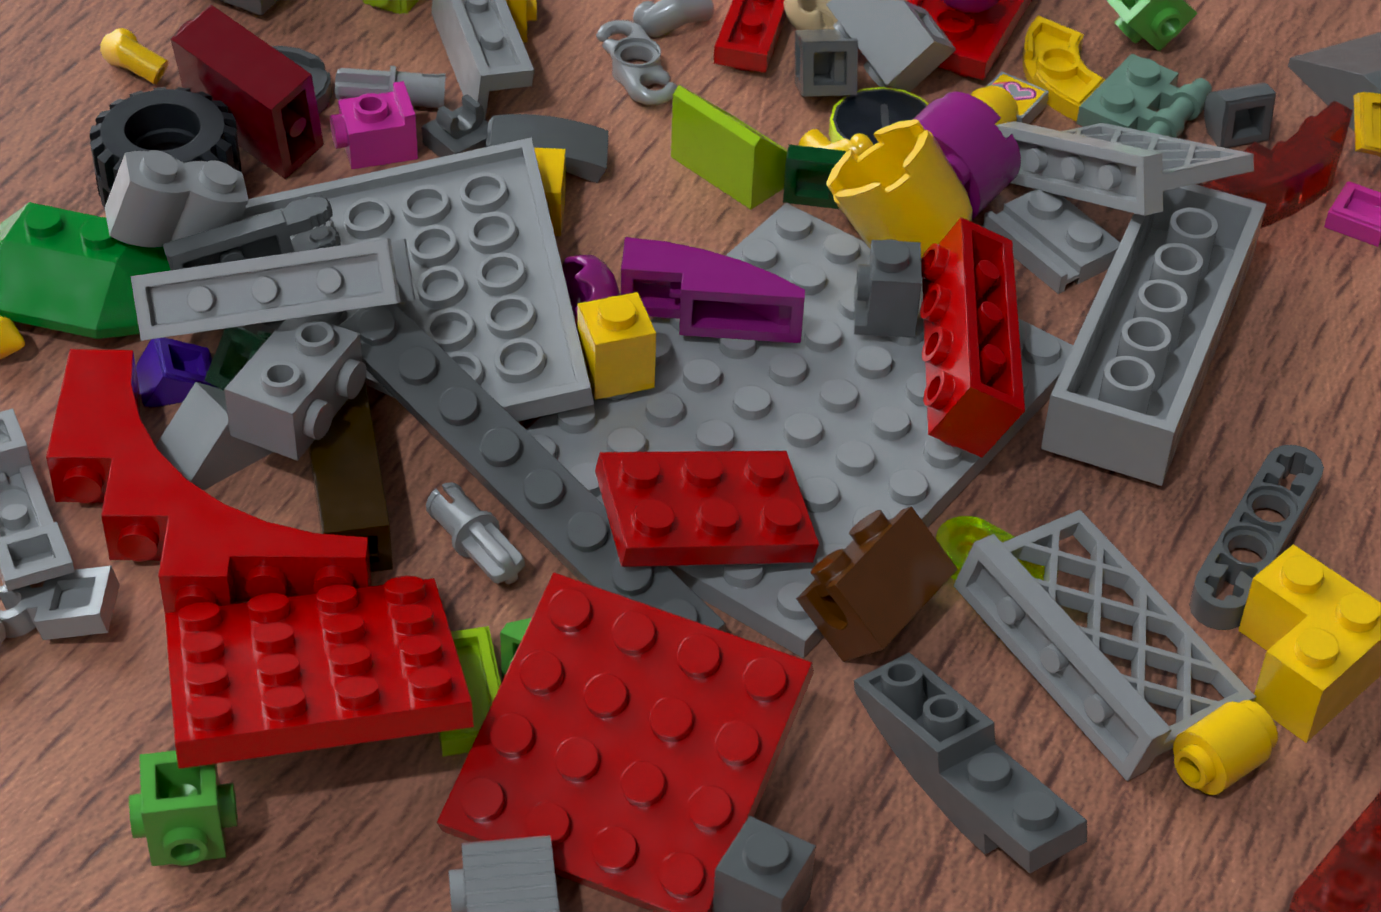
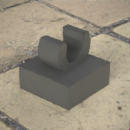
[422,94,488,157]

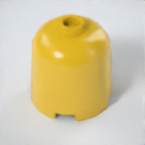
[826,119,973,259]

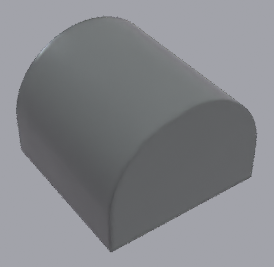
[1204,83,1276,148]

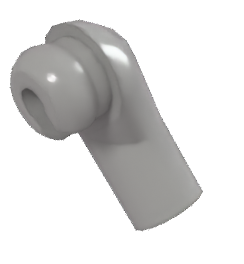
[633,0,714,38]

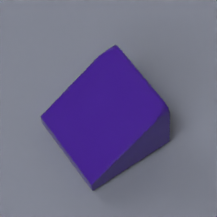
[136,337,219,407]

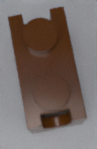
[796,506,958,662]

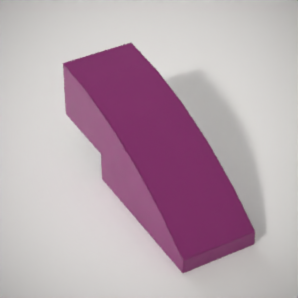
[620,237,805,343]

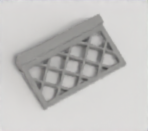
[996,121,1254,216]
[953,510,1256,781]

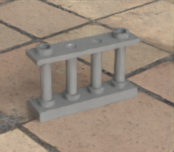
[130,238,415,341]

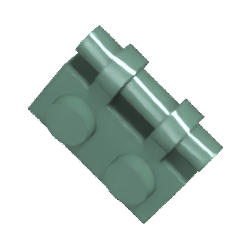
[1077,53,1212,138]

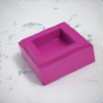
[1324,181,1381,247]

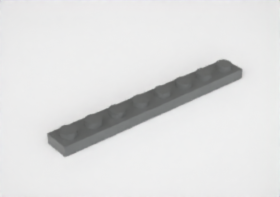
[338,304,727,632]

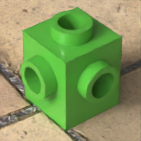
[1107,0,1198,51]
[129,750,238,866]

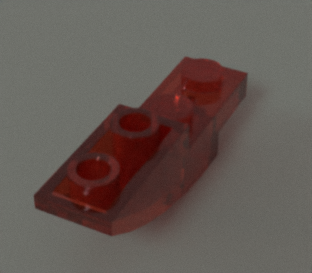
[1196,101,1353,229]

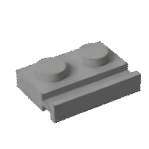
[983,189,1120,294]

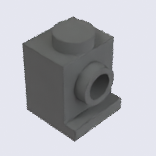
[795,29,858,97]
[854,239,922,338]

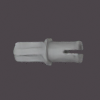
[335,65,446,109]
[426,482,525,584]

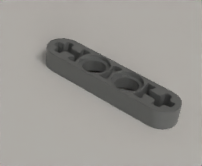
[1189,445,1324,630]

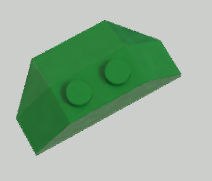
[0,202,171,339]

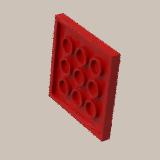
[437,572,814,912]
[165,576,474,769]

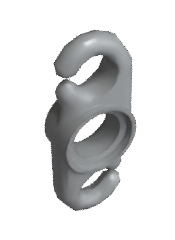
[596,20,677,105]

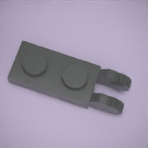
[163,195,341,270]

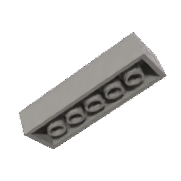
[1041,184,1266,486]

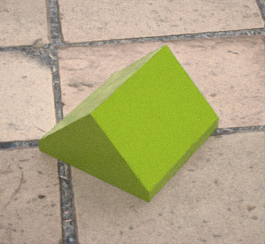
[671,85,788,210]

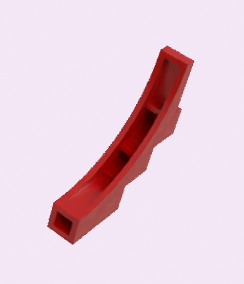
[46,349,372,613]

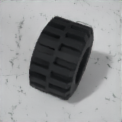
[89,87,242,208]

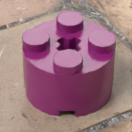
[912,91,1021,220]

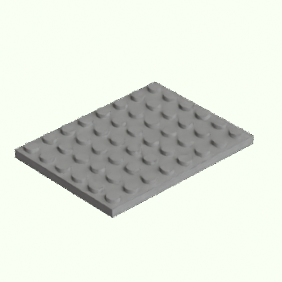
[526,203,1073,658]

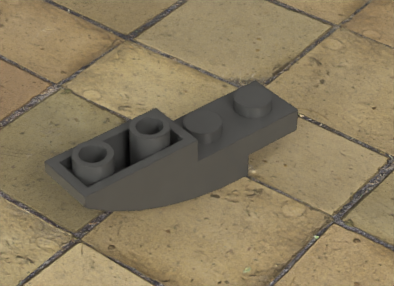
[854,652,1087,873]

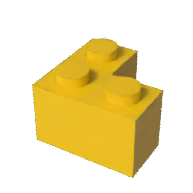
[1238,544,1381,743]

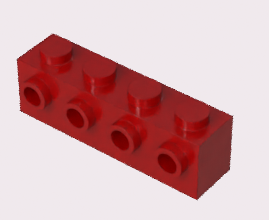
[920,217,1025,458]

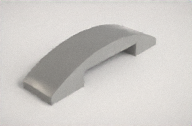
[0,409,75,591]

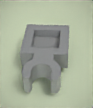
[0,565,120,640]

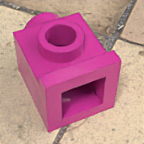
[330,81,418,170]

